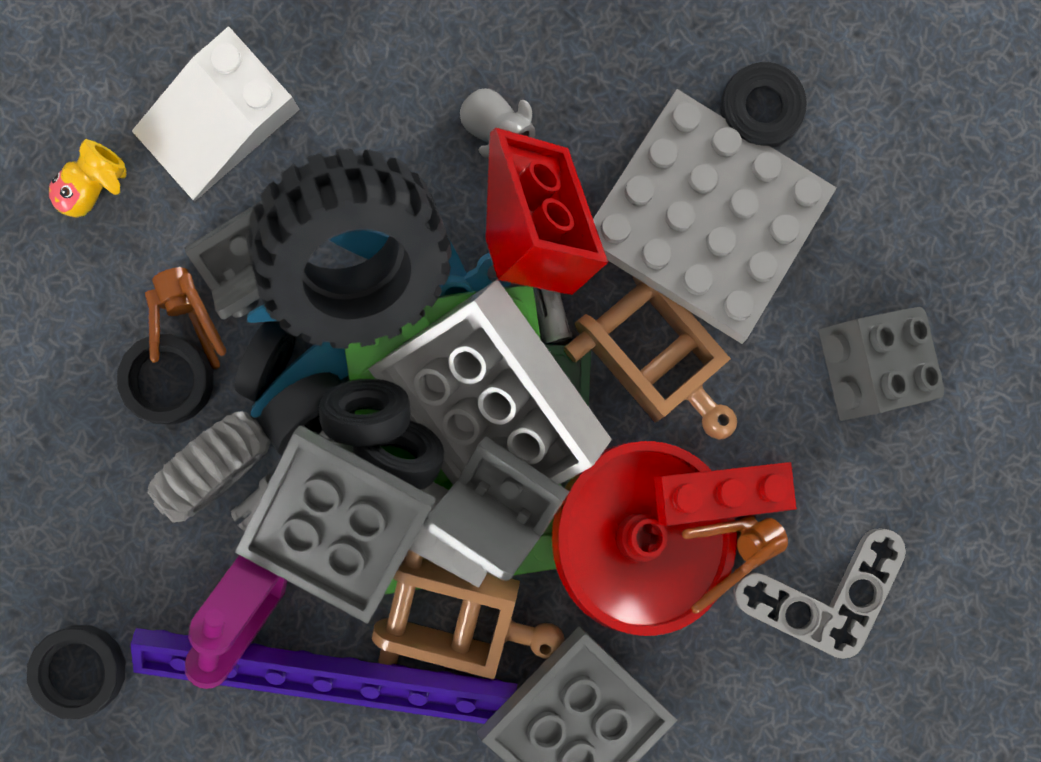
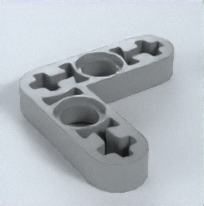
[733,528,906,659]

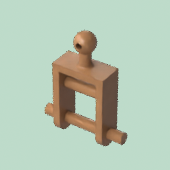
[563,276,737,440]
[372,550,565,680]

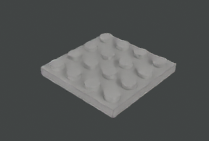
[582,89,836,344]

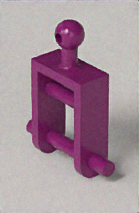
[185,555,288,689]

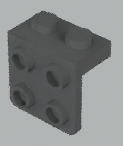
[184,201,263,319]
[818,307,944,421]
[424,436,569,580]

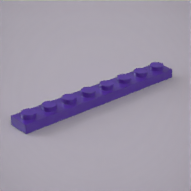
[130,628,517,724]

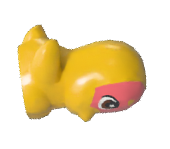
[49,139,127,217]

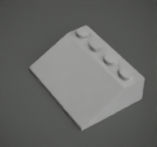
[369,279,612,485]

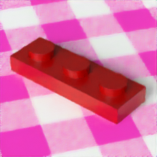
[654,462,797,525]

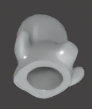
[460,89,535,159]

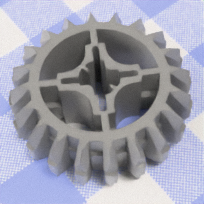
[148,411,271,523]

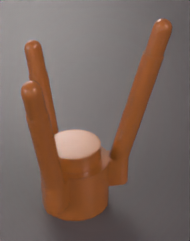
[144,267,226,370]
[682,515,788,614]

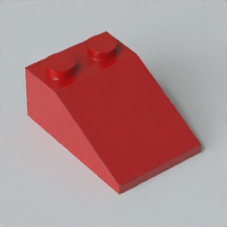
[486,127,608,295]

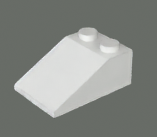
[132,26,300,201]

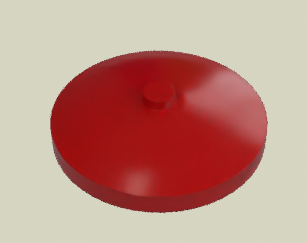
[552,441,737,636]

